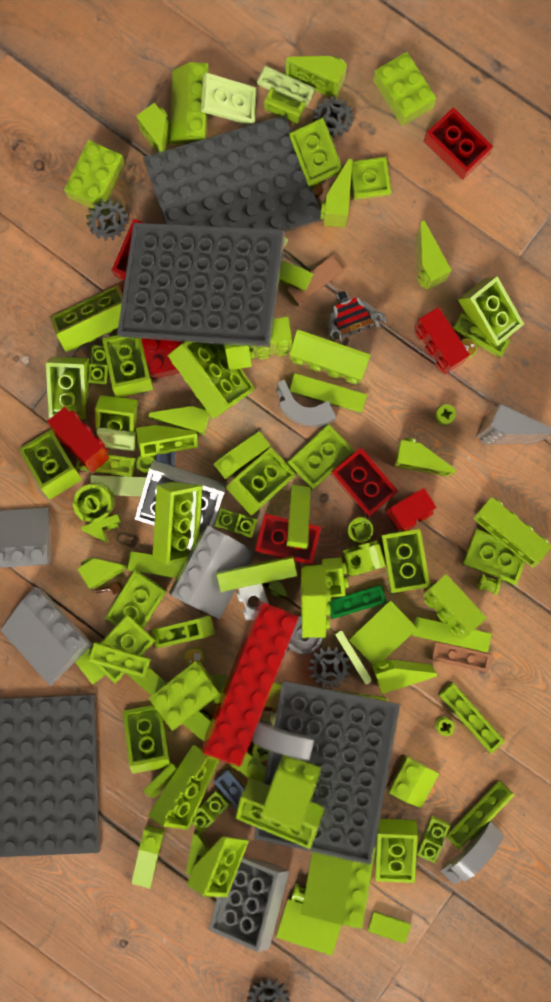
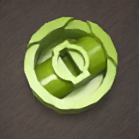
[73,482,115,523]
[342,540,386,577]

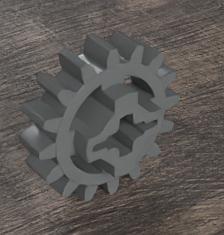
[313,96,354,139]
[86,198,128,241]
[309,646,351,689]
[247,977,290,1002]

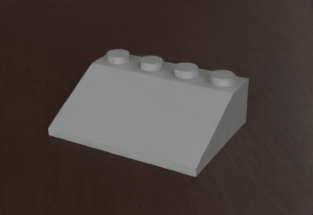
[476,404,551,445]
[135,460,226,535]
[0,507,52,568]
[169,525,255,619]
[1,587,93,686]
[209,856,289,953]

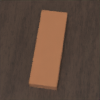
[287,256,344,306]
[430,641,492,673]

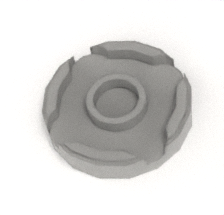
[288,616,323,654]

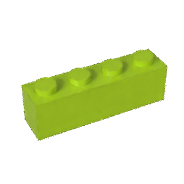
[473,497,551,568]

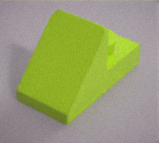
[81,514,122,543]
[186,830,211,875]

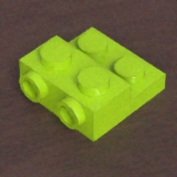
[303,557,349,597]

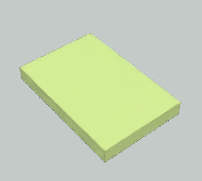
[201,73,257,125]

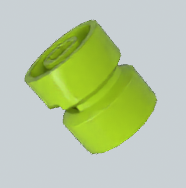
[346,517,373,543]

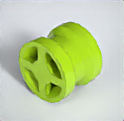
[435,404,456,425]
[253,744,270,761]

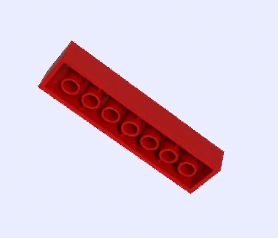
[201,601,299,767]

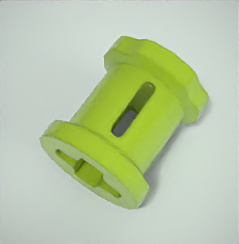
[477,574,501,595]
[435,717,455,737]
[291,883,305,902]

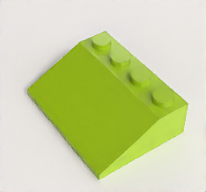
[168,341,256,420]
[301,846,376,929]

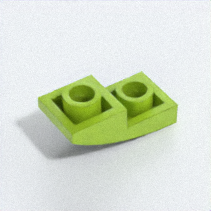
[279,261,314,292]
[88,345,109,384]
[213,508,257,538]
[268,580,287,598]
[76,647,105,684]
[192,789,231,833]
[417,816,450,863]

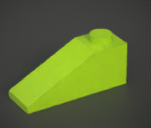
[149,405,211,436]
[136,425,198,458]
[214,431,271,481]
[152,615,215,649]
[372,660,437,694]
[131,825,165,888]

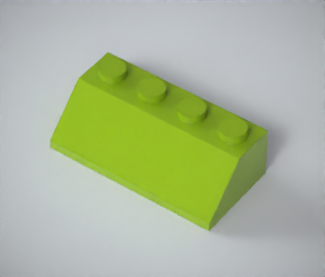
[169,62,210,144]
[50,285,123,352]
[289,329,371,384]
[153,482,202,565]
[236,778,325,849]

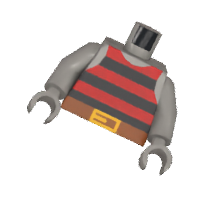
[327,291,386,341]

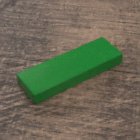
[327,584,387,619]

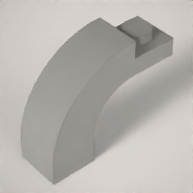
[276,380,336,428]
[252,719,314,760]
[440,822,504,885]

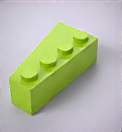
[148,745,220,830]

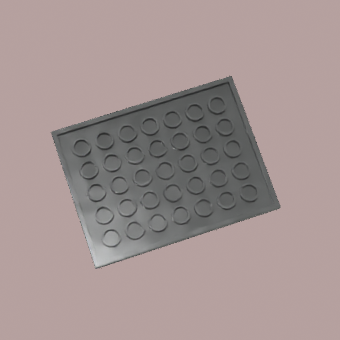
[143,115,322,232]
[117,223,285,347]
[253,680,400,865]
[0,694,100,857]

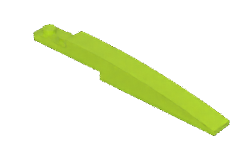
[126,666,267,783]

